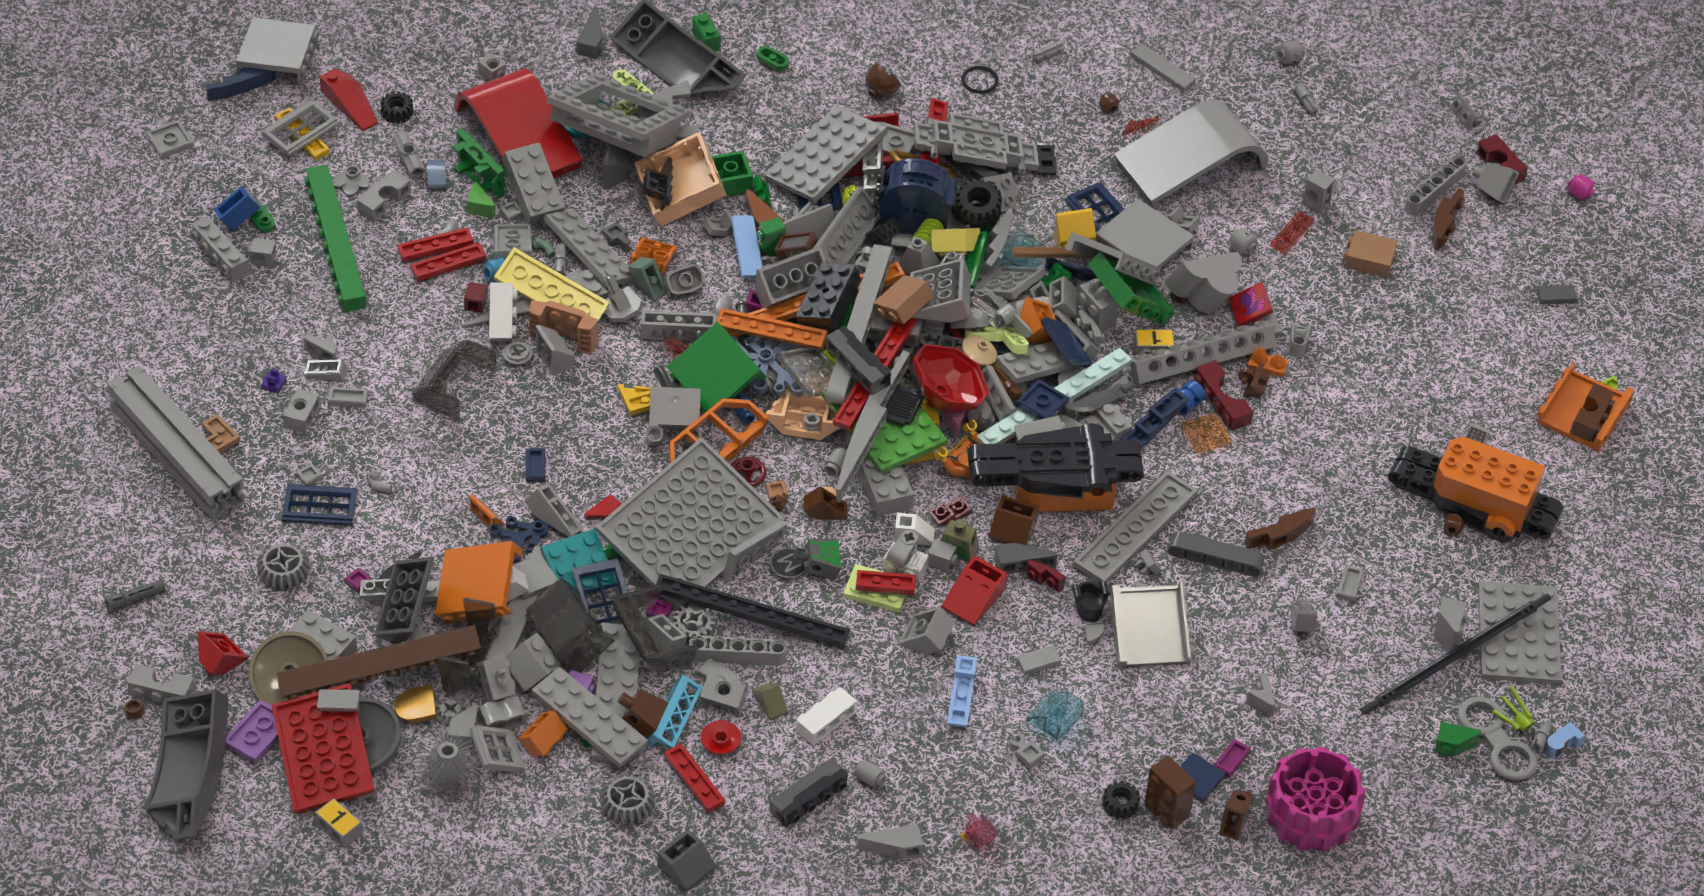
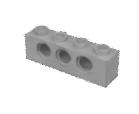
[641,310,717,342]

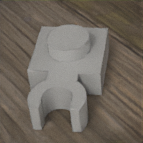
[1009,733,1045,768]

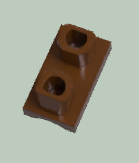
[1238,362,1271,398]

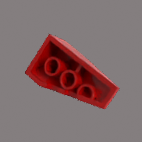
[320,69,378,131]

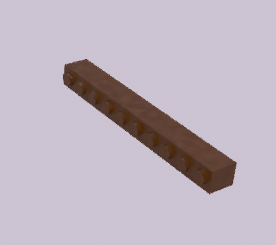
[277,625,481,700]

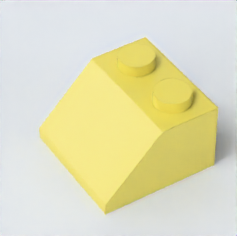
[931,228,980,256]

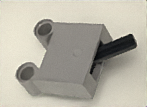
[646,365,702,447]

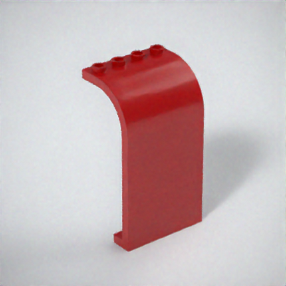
[454,68,583,178]

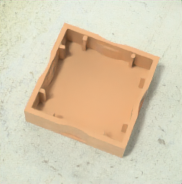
[634,132,727,226]

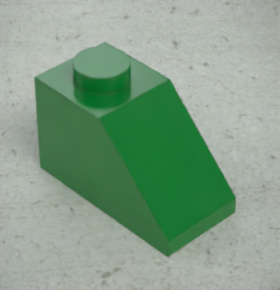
[1435,722,1481,756]

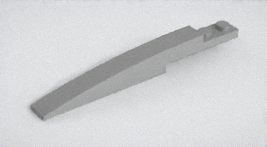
[836,350,910,502]

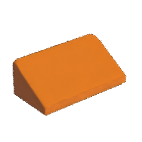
[469,494,505,527]

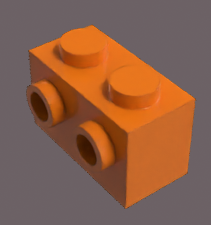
[518,710,568,757]

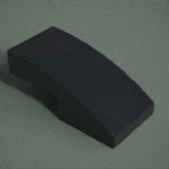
[1036,145,1056,174]

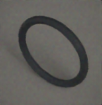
[961,66,999,93]

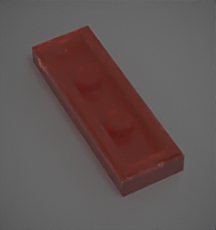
[1270,211,1314,254]

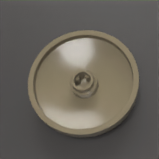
[249,631,329,706]

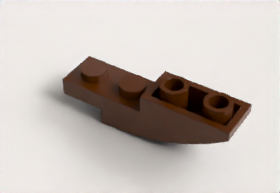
[1432,188,1465,250]
[1245,508,1316,550]

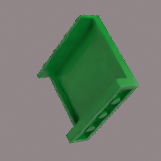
[667,321,767,414]

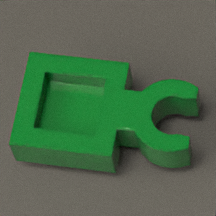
[753,175,772,206]

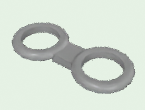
[1457,696,1538,781]

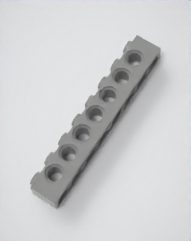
[1130,321,1277,384]

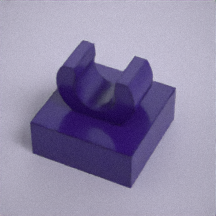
[261,369,286,394]

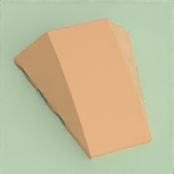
[765,374,839,440]

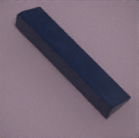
[1045,258,1104,286]

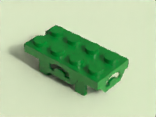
[453,128,506,198]

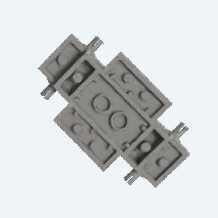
[913,113,1039,175]

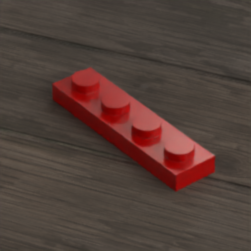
[397,227,474,262]
[410,243,486,282]
[664,743,725,813]

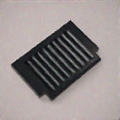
[885,384,925,426]

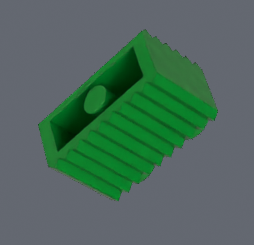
[692,13,721,52]
[757,216,786,257]

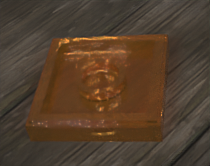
[1181,413,1232,453]

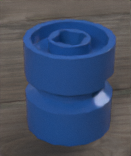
[1179,380,1206,415]

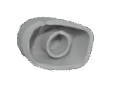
[664,264,704,295]
[949,307,989,329]

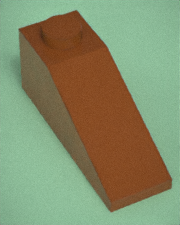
[745,189,784,236]

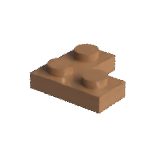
[202,414,241,453]

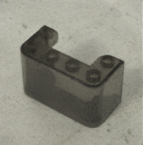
[525,577,615,673]

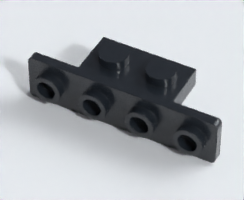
[643,157,674,211]

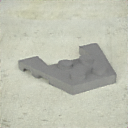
[638,80,697,141]

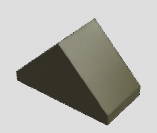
[752,683,788,720]

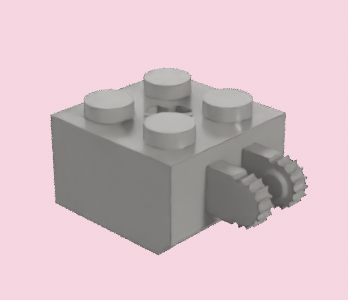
[1077,278,1119,332]

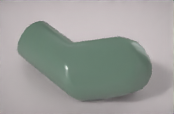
[532,237,555,259]

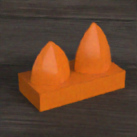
[1248,347,1289,377]

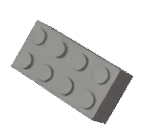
[502,143,565,224]

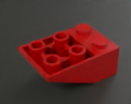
[941,556,1008,626]

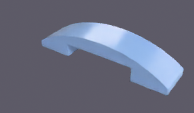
[947,655,977,728]

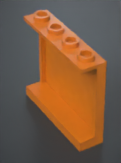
[1537,362,1634,452]
[435,541,522,624]

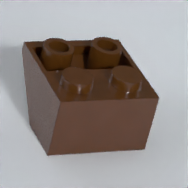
[989,495,1039,545]

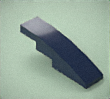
[206,68,277,102]
[1121,388,1189,449]

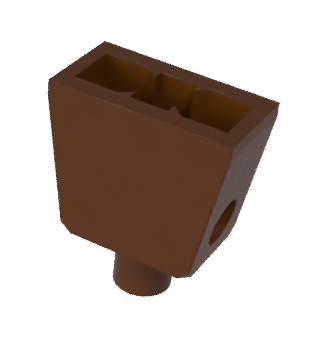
[617,690,668,739]
[1219,790,1253,841]

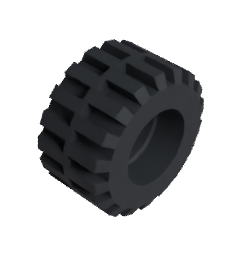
[955,179,1002,229]

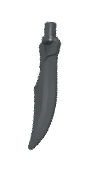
[1064,382,1134,412]

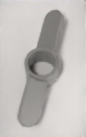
[986,290,1032,338]

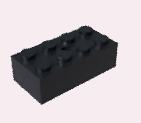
[796,263,861,334]

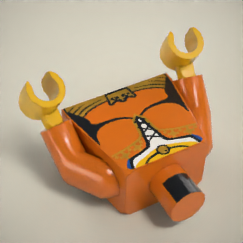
[934,419,979,479]

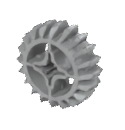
[256,541,310,590]
[600,773,655,826]

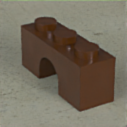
[1570,383,1615,442]

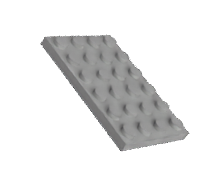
[764,105,888,203]
[1478,581,1562,685]

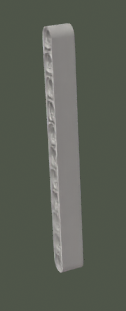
[825,244,893,405]

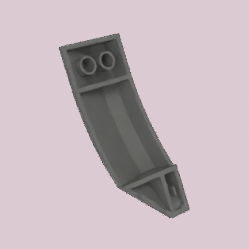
[609,0,746,94]
[143,689,229,840]

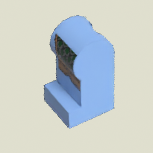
[1545,722,1584,758]

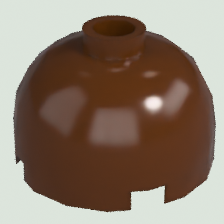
[865,63,901,98]

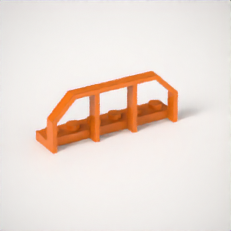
[669,398,769,464]

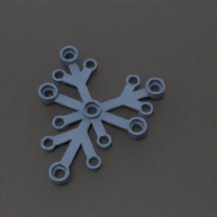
[731,336,812,397]

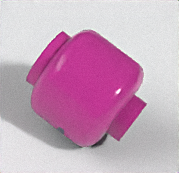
[1567,174,1595,201]

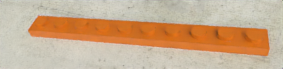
[726,262,905,337]

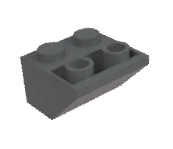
[657,829,716,891]

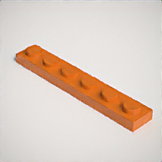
[716,308,828,350]

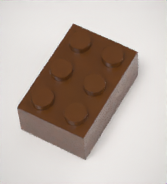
[1145,756,1196,829]

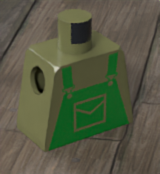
[941,519,979,562]

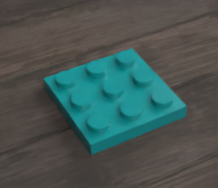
[540,529,617,602]

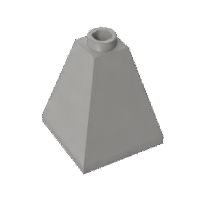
[899,237,940,273]

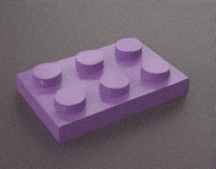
[225,700,279,764]

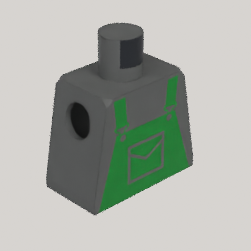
[794,538,841,580]

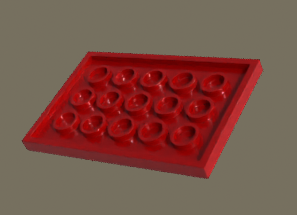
[272,683,375,814]

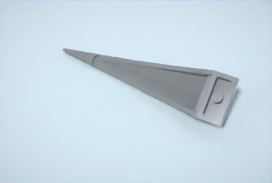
[461,269,609,328]

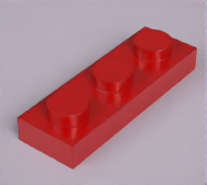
[856,570,916,595]

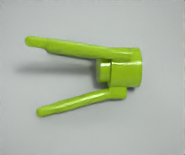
[1493,686,1535,733]

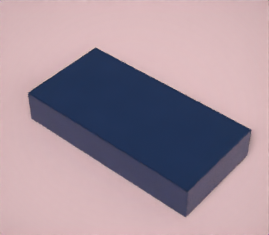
[526,448,545,482]

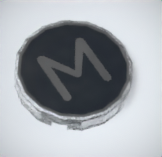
[770,548,807,582]

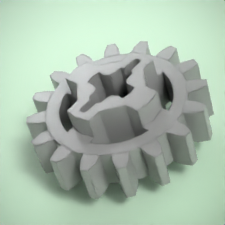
[672,603,715,641]

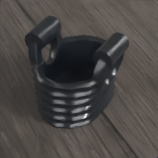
[1072,581,1110,622]

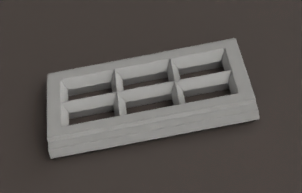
[261,100,340,156]

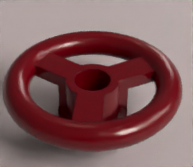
[730,457,767,487]

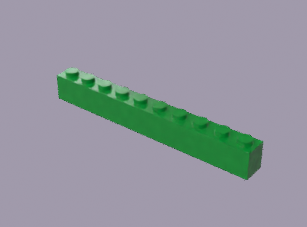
[304,165,366,312]

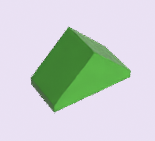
[467,182,496,218]

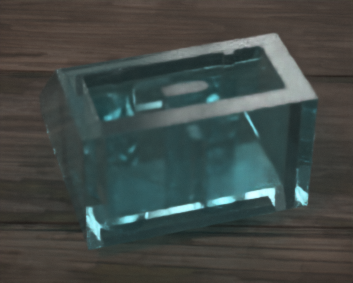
[1026,691,1084,741]

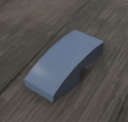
[427,159,446,188]

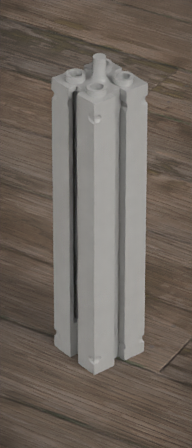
[107,365,245,521]

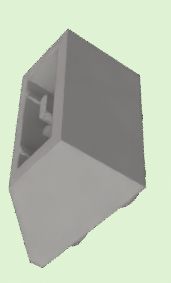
[1434,597,1468,653]

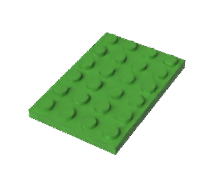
[822,367,948,474]

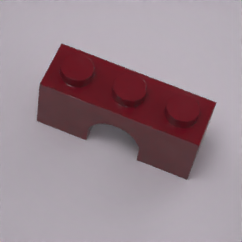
[1476,134,1528,185]

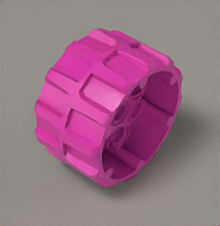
[1266,747,1366,852]

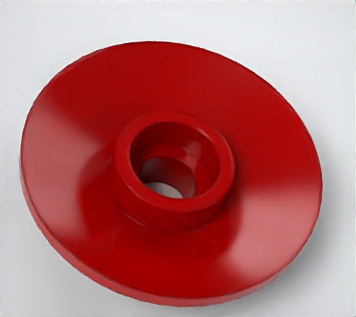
[701,720,741,755]

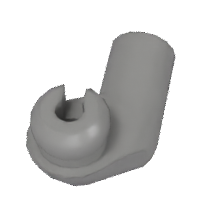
[436,219,459,235]
[368,471,392,494]

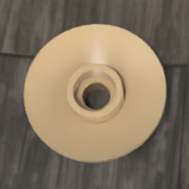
[962,336,997,366]

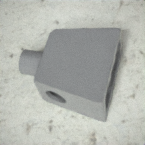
[1472,163,1519,204]

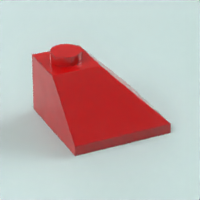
[197,631,249,676]

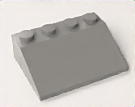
[910,258,971,322]

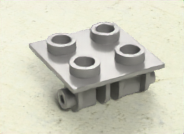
[980,173,1017,212]

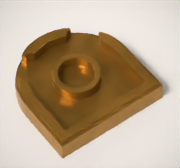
[394,684,437,723]

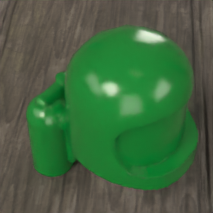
[1035,263,1072,292]

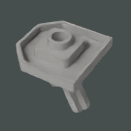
[604,275,643,322]

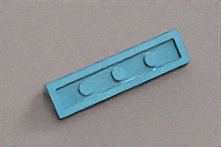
[647,674,703,749]

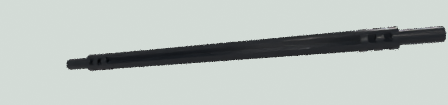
[1360,593,1551,715]

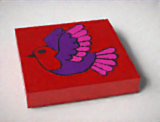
[1229,282,1274,327]

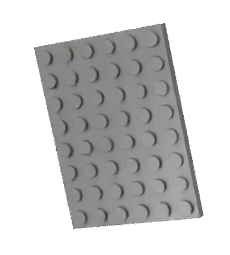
[594,437,784,611]

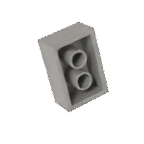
[288,610,357,660]

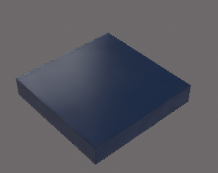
[1016,379,1070,420]
[1180,752,1226,803]

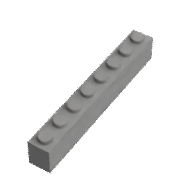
[480,546,545,662]

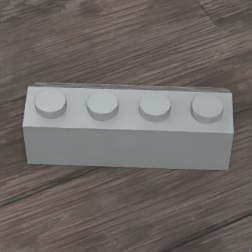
[756,246,827,308]

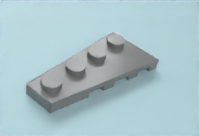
[722,521,787,584]

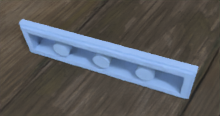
[731,215,763,282]

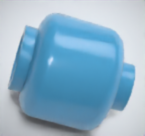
[483,258,506,283]

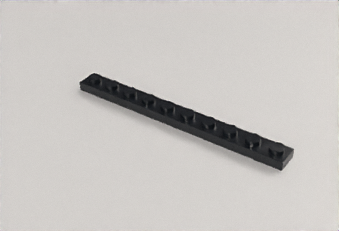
[654,574,850,648]

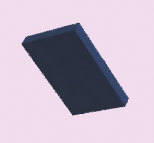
[1041,317,1093,368]

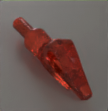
[1122,116,1159,136]

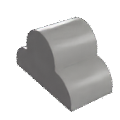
[1164,252,1242,314]

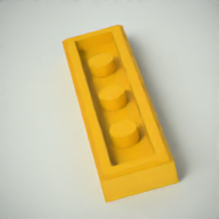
[275,107,330,161]

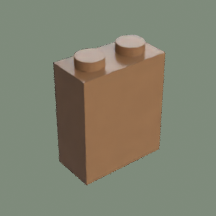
[1343,230,1398,278]
[873,275,934,324]

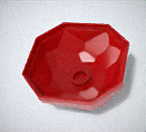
[912,344,990,413]

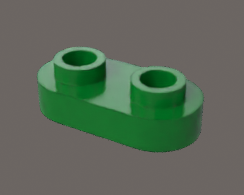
[757,46,789,72]
[249,204,275,233]

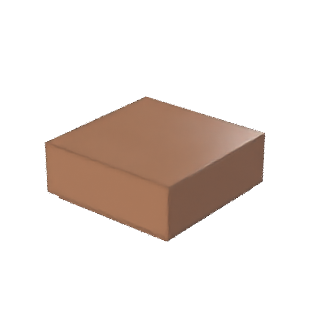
[765,480,789,502]

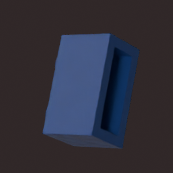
[214,186,261,231]

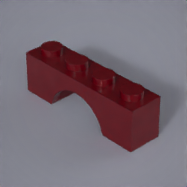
[1194,360,1253,431]

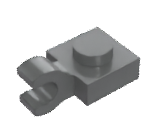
[602,222,631,252]

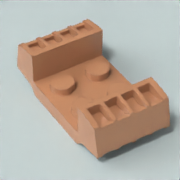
[529,300,599,354]

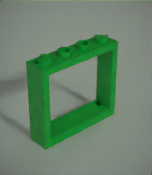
[1088,251,1176,325]

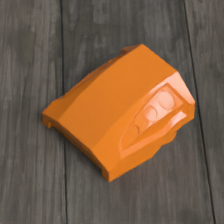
[630,237,678,274]

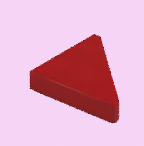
[584,494,622,520]

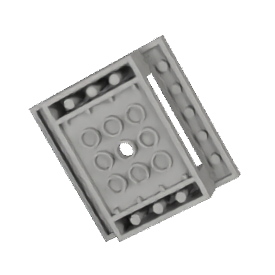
[546,73,690,157]

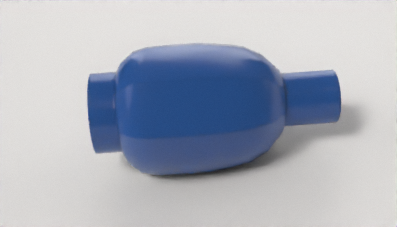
[736,391,755,423]

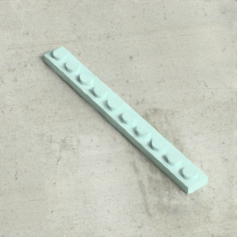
[976,348,1132,444]

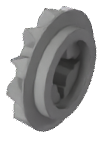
[503,341,533,367]
[436,697,467,725]

